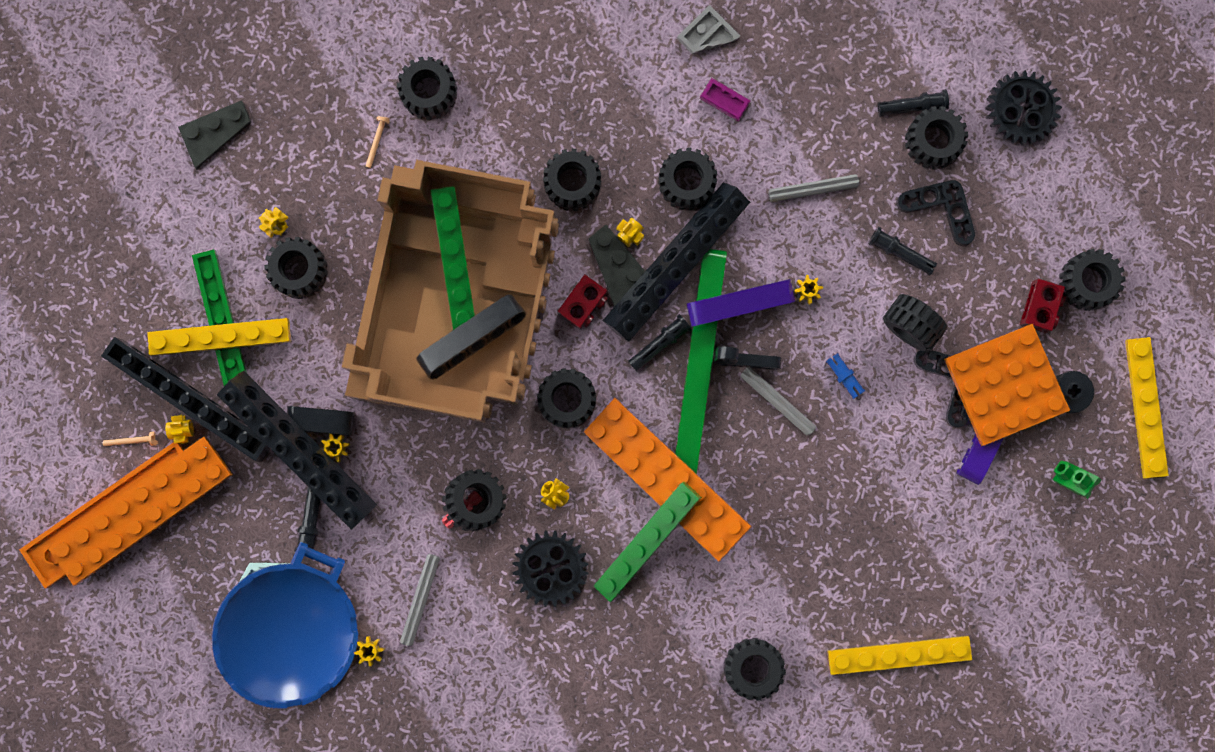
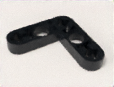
[896,180,975,246]
[713,347,781,370]
[913,350,969,428]

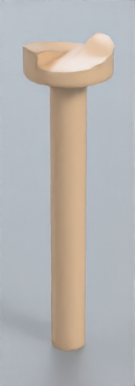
[366,116,390,168]
[103,432,158,446]

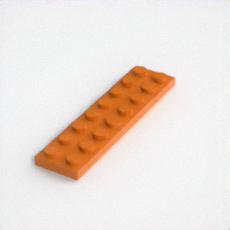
[584,398,752,562]
[47,436,233,586]
[19,442,184,589]

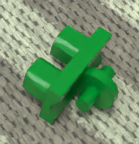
[1052,461,1101,499]

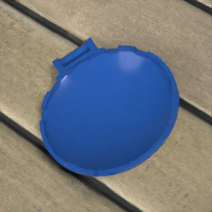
[212,542,358,708]

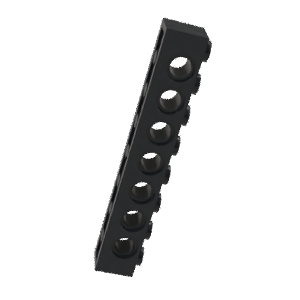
[602,182,751,342]
[101,337,270,462]
[217,371,377,530]

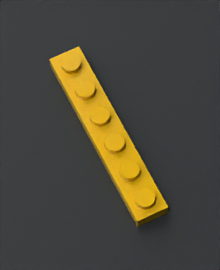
[147,318,291,356]
[1125,337,1169,478]
[827,636,972,675]

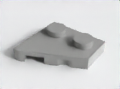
[677,5,740,55]

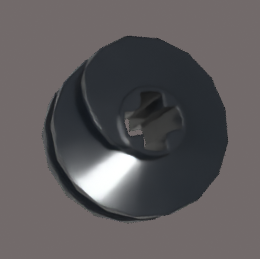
[1056,371,1095,414]

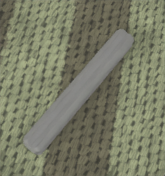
[769,174,859,202]
[740,367,816,436]
[400,554,440,646]

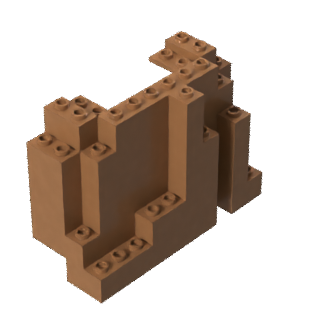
[342,160,559,423]

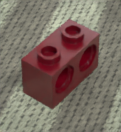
[557,274,608,330]
[1019,278,1066,333]

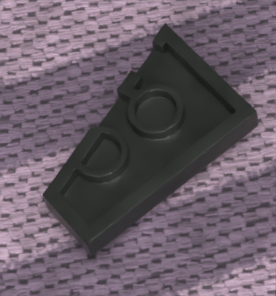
[588,225,645,307]

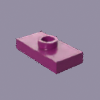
[699,78,751,122]

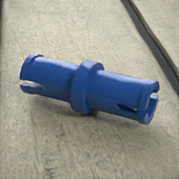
[826,353,865,399]

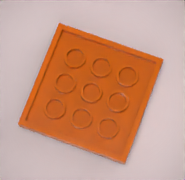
[944,324,1070,446]

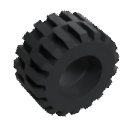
[397,56,457,120]
[905,106,968,169]
[543,148,601,211]
[659,148,718,210]
[264,237,328,299]
[1059,249,1126,311]
[883,294,948,352]
[537,368,596,429]
[442,469,507,532]
[724,638,786,701]

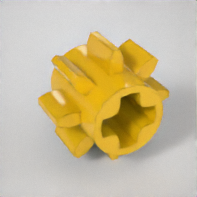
[259,207,288,238]
[616,218,644,247]
[793,275,823,305]
[165,415,194,444]
[321,434,350,463]
[541,478,569,510]
[354,636,385,667]

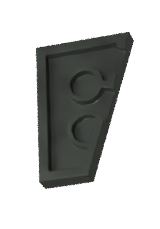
[178,100,252,169]

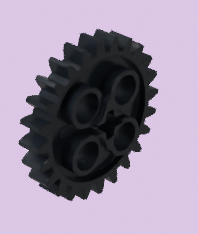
[985,70,1062,146]
[512,530,589,607]

